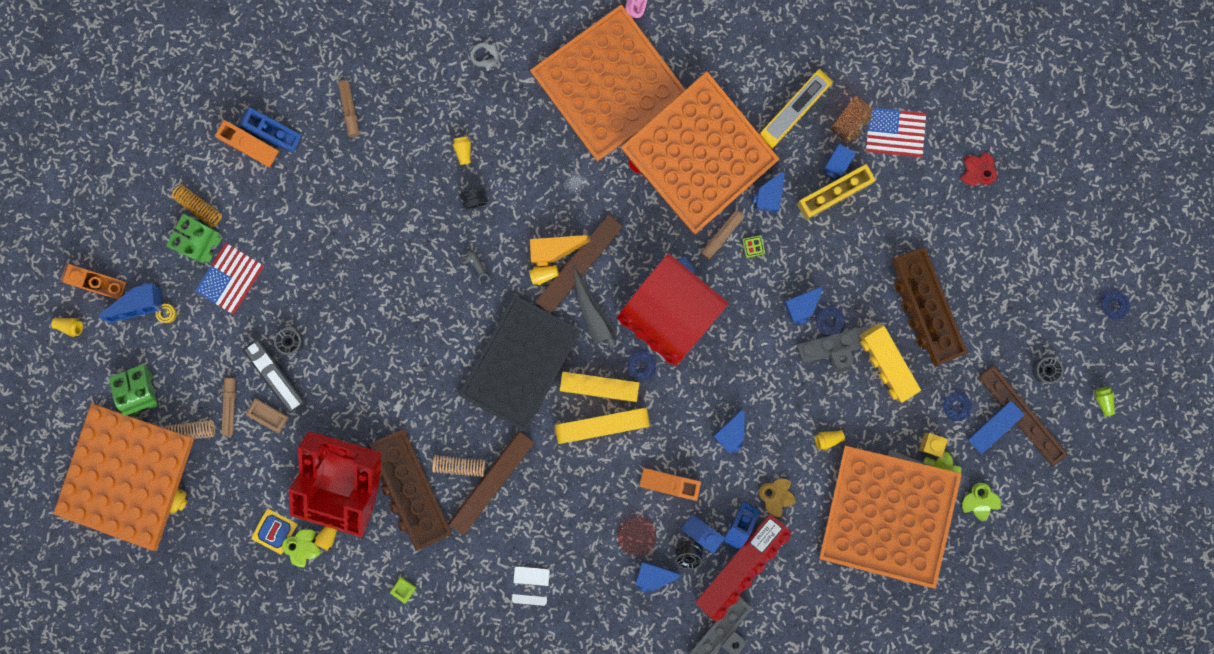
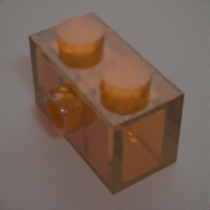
[830,96,874,143]

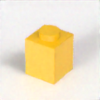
[919,433,948,458]

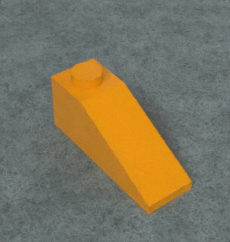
[530,235,590,267]

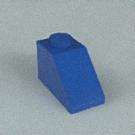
[823,144,856,180]
[752,172,785,213]
[784,287,823,325]
[712,410,745,454]
[723,502,760,550]
[681,514,725,554]
[635,561,680,593]

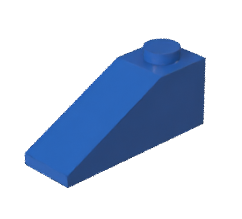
[237,108,301,152]
[99,283,163,323]

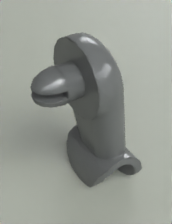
[461,249,491,285]

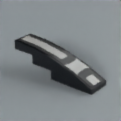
[242,338,306,413]

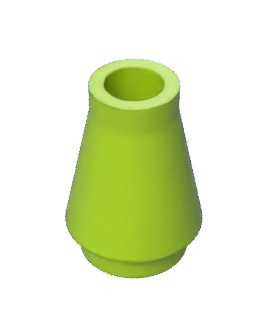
[1094,387,1115,416]

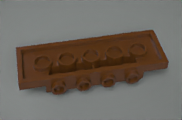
[891,247,968,367]
[367,429,452,551]

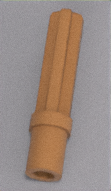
[338,80,360,137]
[701,210,744,260]
[222,378,236,436]

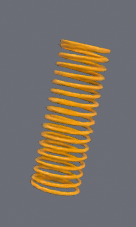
[171,184,222,227]

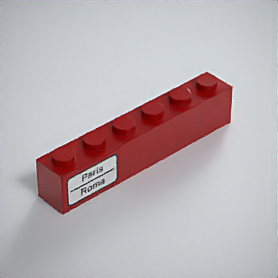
[695,514,792,622]

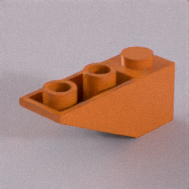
[215,120,279,168]
[60,263,126,299]
[639,468,701,501]

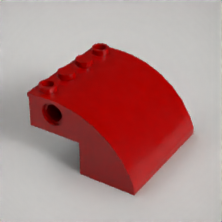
[617,253,729,367]
[289,431,381,537]

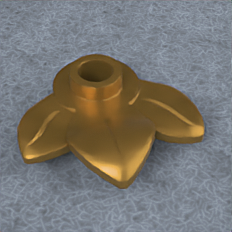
[759,478,796,517]

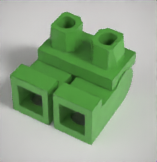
[166,214,221,263]
[109,364,158,416]

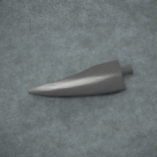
[574,269,617,348]

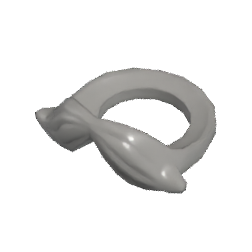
[471,43,498,71]

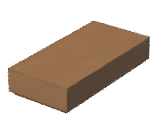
[246,398,289,434]

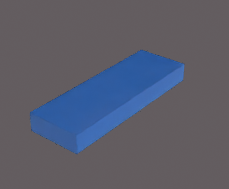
[967,400,1025,454]

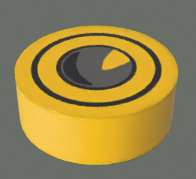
[156,304,177,323]

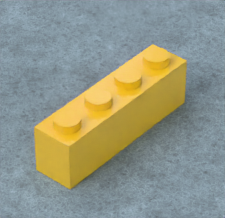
[797,164,876,220]
[859,323,921,403]
[560,372,639,402]

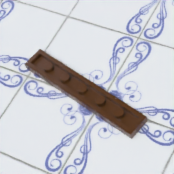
[536,214,623,314]
[978,365,1068,466]
[448,431,534,535]

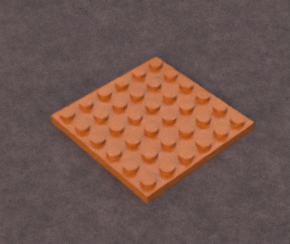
[530,4,685,162]
[620,71,779,235]
[53,403,195,551]
[819,446,962,589]

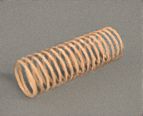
[161,420,215,439]
[432,455,485,477]

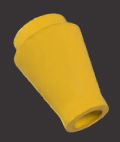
[452,136,471,165]
[529,265,559,285]
[51,317,83,337]
[815,430,845,451]
[314,526,337,551]

